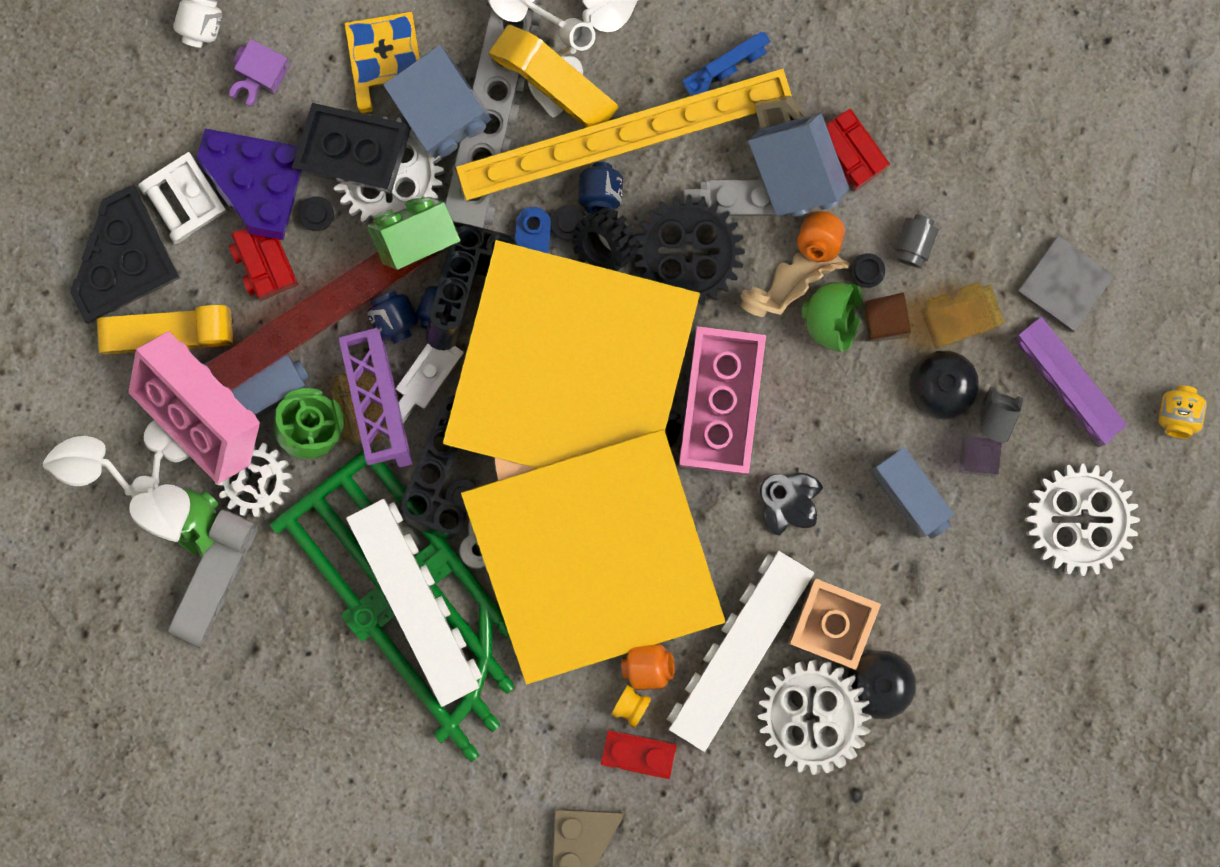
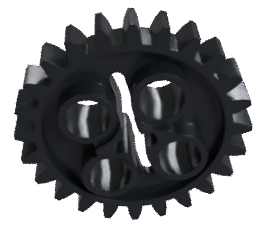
[634,194,745,305]

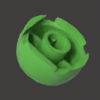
[802,282,863,352]
[273,388,344,459]
[177,489,219,557]

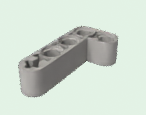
[168,509,259,648]

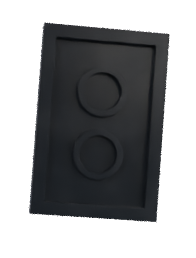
[292,103,411,193]

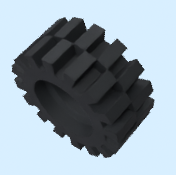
[571,208,638,271]

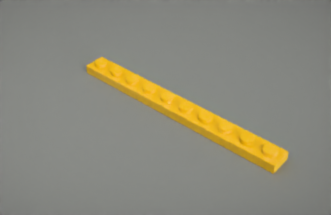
[455,69,792,202]

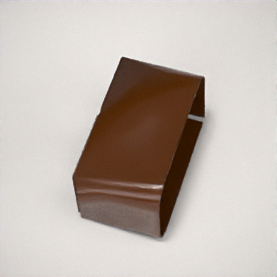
[864,292,911,342]

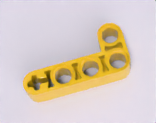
[488,25,619,128]
[97,305,233,354]

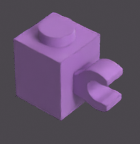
[229,39,291,107]

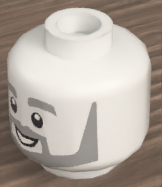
[173,0,222,48]

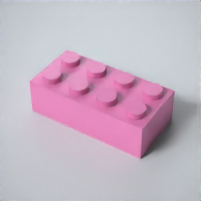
[678,326,766,476]
[128,331,260,484]

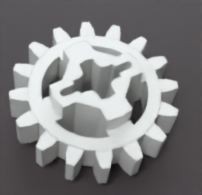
[215,443,292,517]

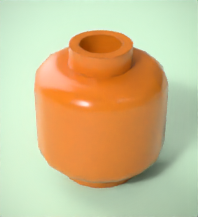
[797,211,845,262]
[621,644,675,690]

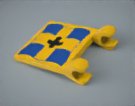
[345,12,420,114]

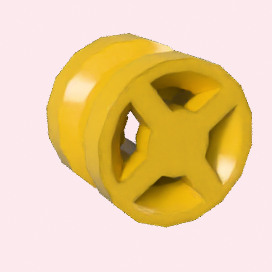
[611,685,652,728]

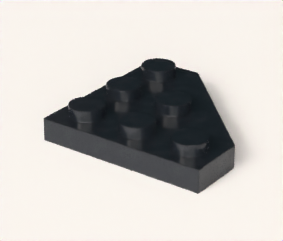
[70,185,180,324]

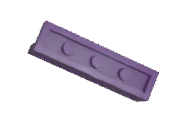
[1013,317,1127,447]
[339,328,413,468]

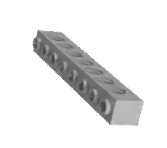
[446,0,543,228]

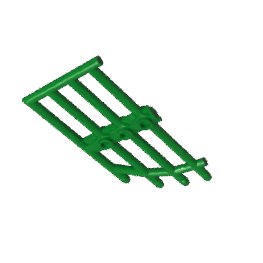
[269,446,515,762]

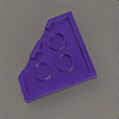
[197,129,301,240]

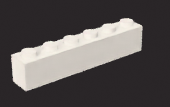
[346,499,482,707]
[666,551,814,752]

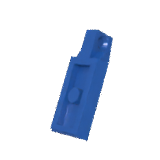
[681,31,771,96]

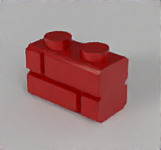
[826,108,890,192]
[229,228,299,301]
[601,729,677,780]

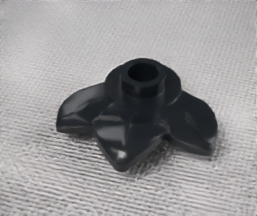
[760,473,823,536]

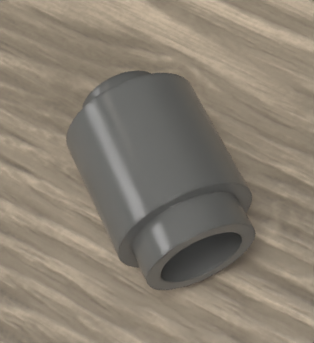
[895,214,939,268]

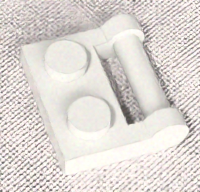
[138,152,227,244]

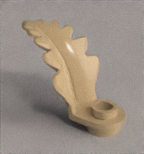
[740,253,851,317]

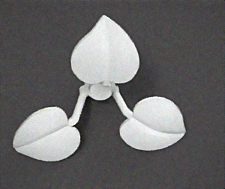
[488,0,638,117]
[43,420,190,542]

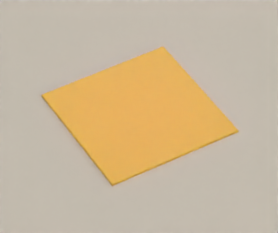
[443,240,700,468]
[461,429,726,685]

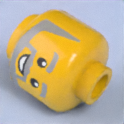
[1158,385,1207,439]

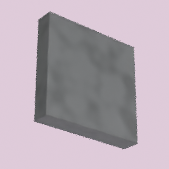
[1017,236,1115,332]

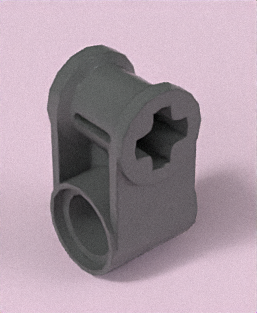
[979,386,1023,443]

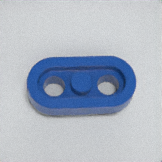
[515,207,551,254]

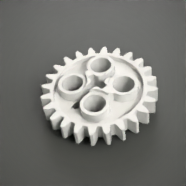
[334,117,444,224]
[1025,463,1140,576]
[758,659,872,775]

